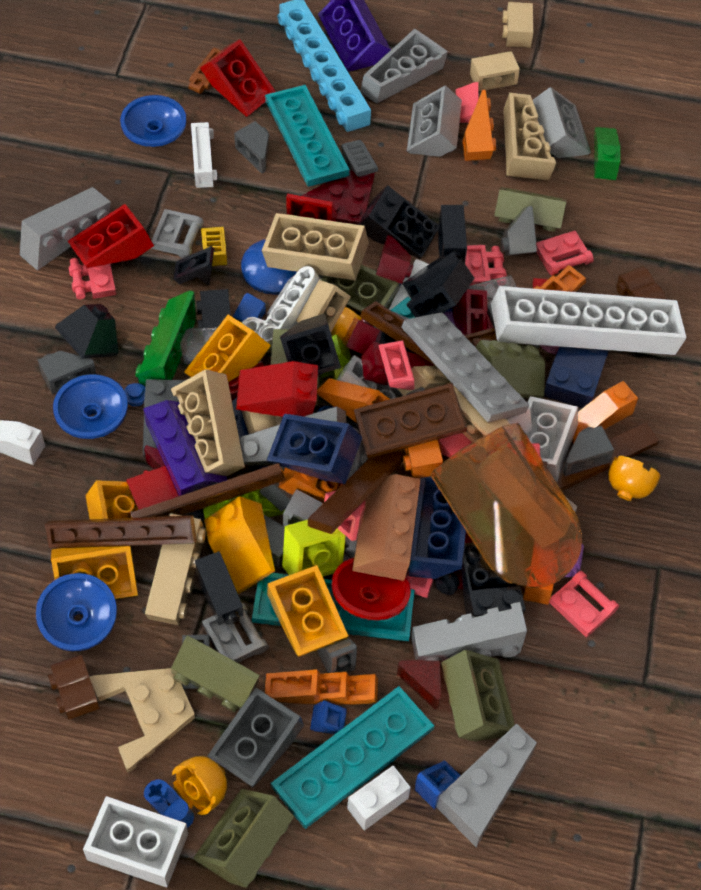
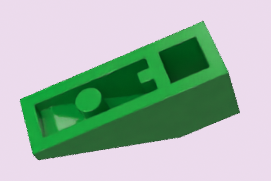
[594,127,620,180]

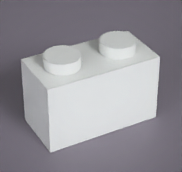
[347,766,410,831]

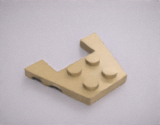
[89,668,195,772]

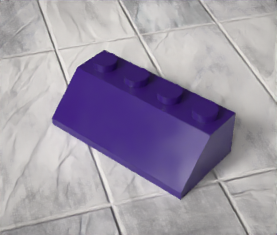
[318,0,391,72]
[143,400,228,496]

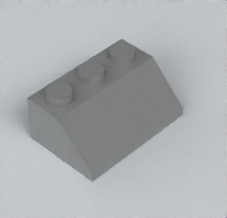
[407,85,462,157]
[533,87,591,158]

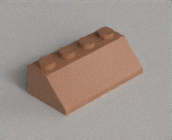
[352,474,420,581]

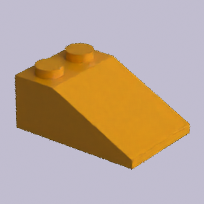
[184,315,271,382]
[85,480,138,519]
[204,496,275,594]
[267,565,348,657]

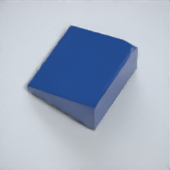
[233,293,266,322]
[310,700,347,734]

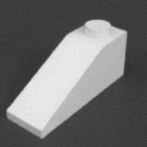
[0,420,45,465]

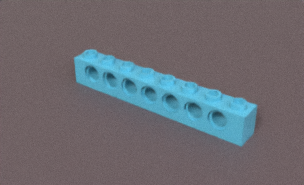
[277,0,371,132]

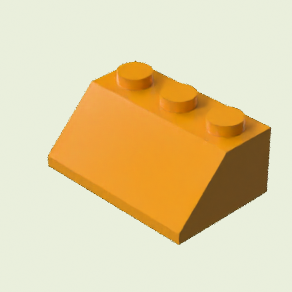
[51,546,138,599]

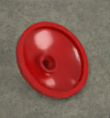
[331,558,411,620]

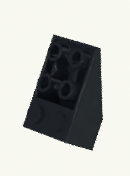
[358,185,438,259]
[461,539,526,617]

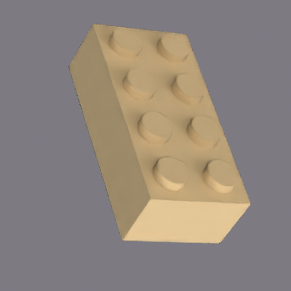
[262,213,369,281]

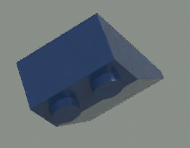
[544,346,609,408]
[267,414,362,484]

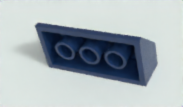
[409,475,468,579]

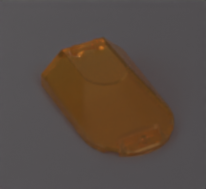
[431,423,582,588]

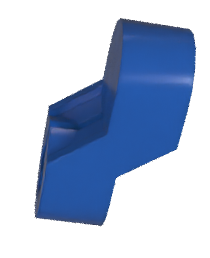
[144,779,194,828]

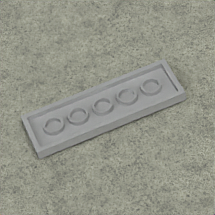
[401,312,529,422]

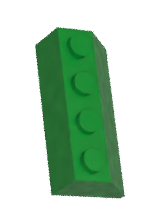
[135,291,197,387]

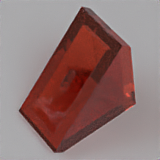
[397,660,441,710]

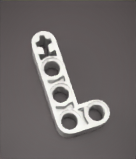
[242,266,322,354]

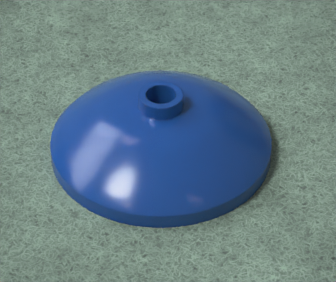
[120,95,186,147]
[241,239,297,295]
[53,374,128,439]
[36,573,117,651]

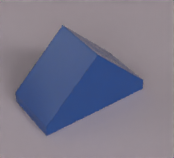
[415,760,461,809]

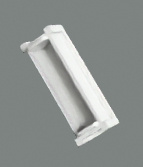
[191,122,217,188]

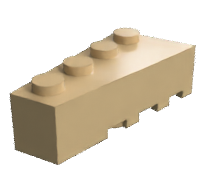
[503,92,556,181]
[171,369,245,476]
[145,513,206,626]

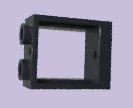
[437,205,467,263]

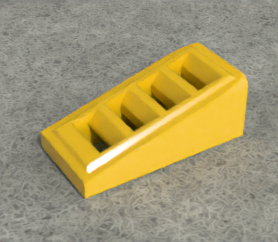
[201,227,227,266]

